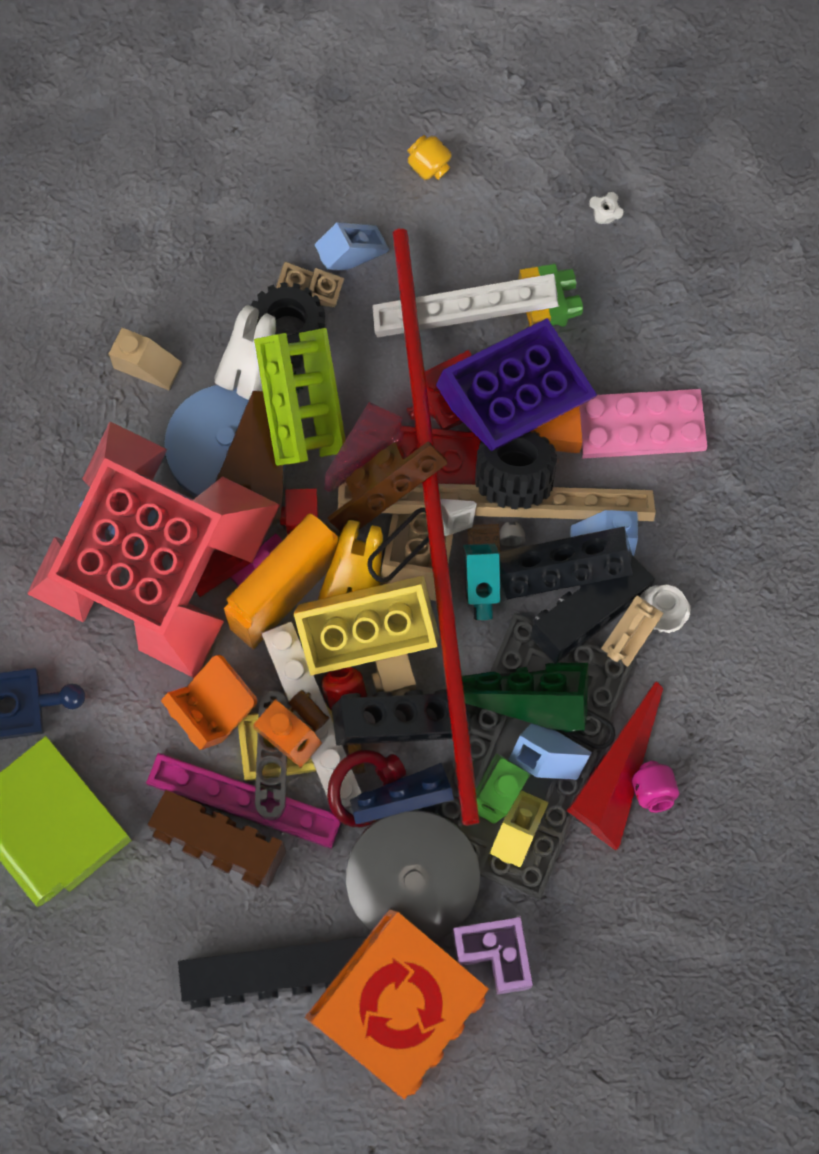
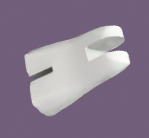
[214,305,276,400]

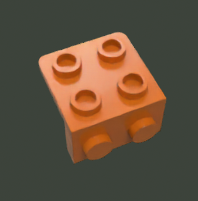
[161,655,257,750]

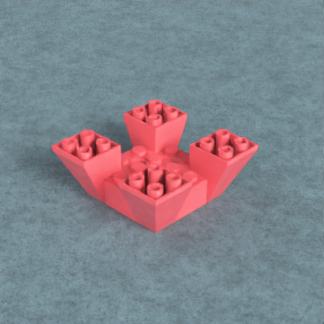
[27,422,280,678]

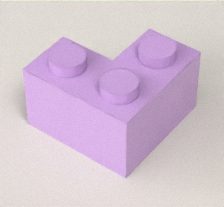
[452,917,533,994]

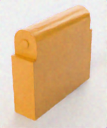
[224,513,338,650]

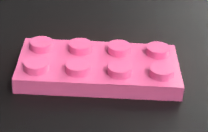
[580,389,708,459]

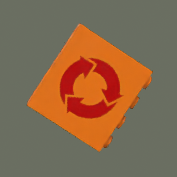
[304,909,489,1100]

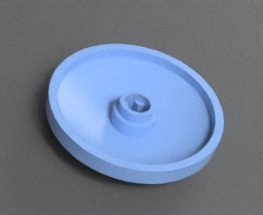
[165,385,287,497]

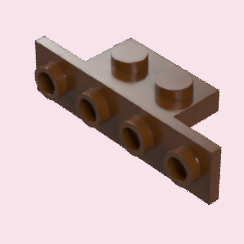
[328,441,448,532]

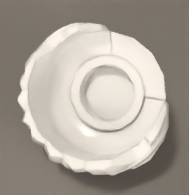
[640,584,691,633]

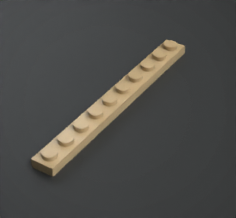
[338,481,656,521]

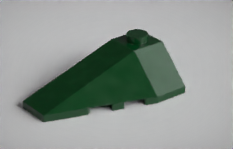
[462,662,589,732]

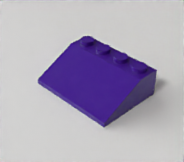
[436,318,597,451]

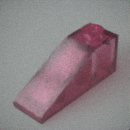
[324,402,404,492]

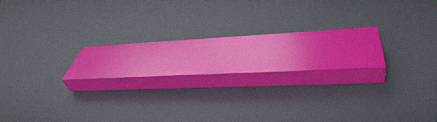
[146,753,341,849]

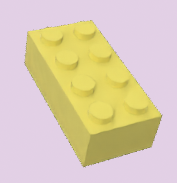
[294,575,439,676]

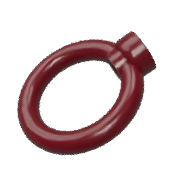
[327,750,406,828]

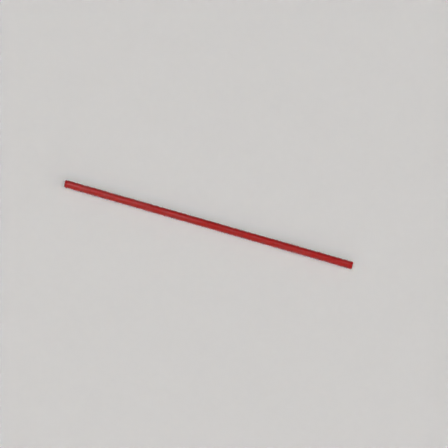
[392,228,480,825]

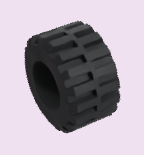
[250,282,326,368]
[475,431,557,510]

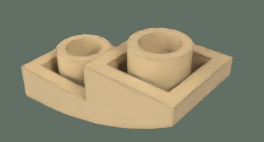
[276,262,344,307]

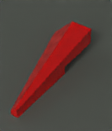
[566,682,663,850]

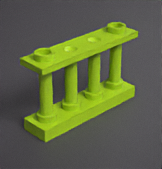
[254,328,348,466]

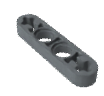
[255,691,289,820]

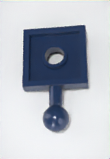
[0,668,85,740]

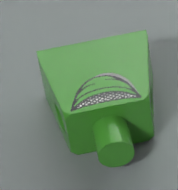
[476,753,530,824]

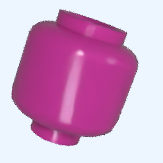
[632,761,679,813]

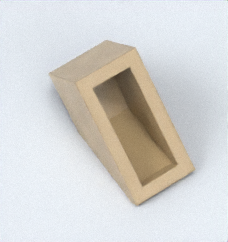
[109,328,182,390]

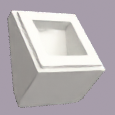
[440,499,477,536]

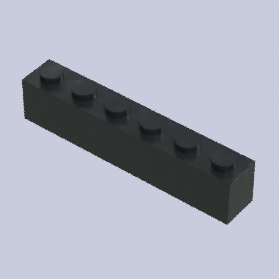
[178,936,368,1010]

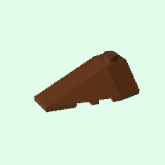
[214,391,283,520]

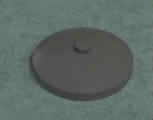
[346,809,480,942]

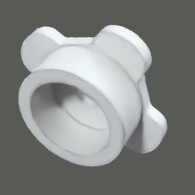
[589,192,624,224]

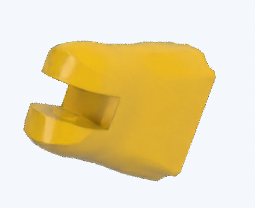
[318,520,383,600]

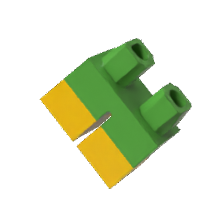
[518,264,583,327]

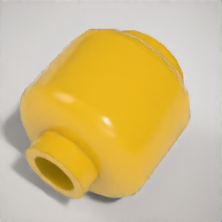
[407,135,452,180]

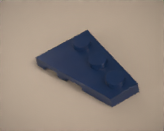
[350,763,454,825]

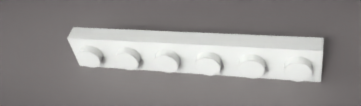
[373,274,559,337]
[262,622,361,809]

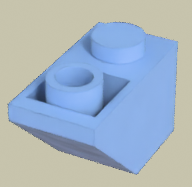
[508,723,592,780]

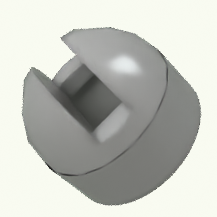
[500,521,525,547]

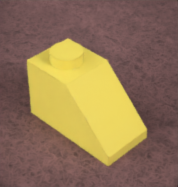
[490,790,549,867]

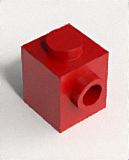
[280,488,319,535]

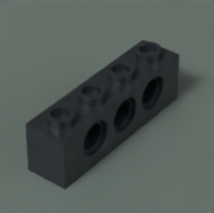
[499,526,633,600]
[331,689,471,746]

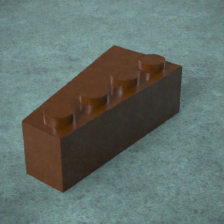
[147,790,286,889]

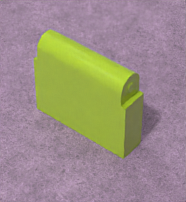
[0,736,132,907]

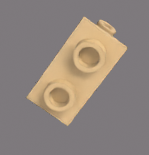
[601,595,664,667]

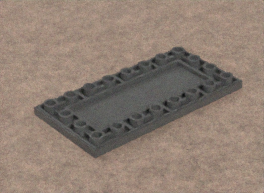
[433,613,634,901]

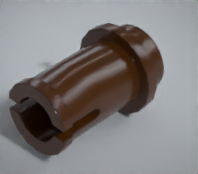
[288,690,330,732]

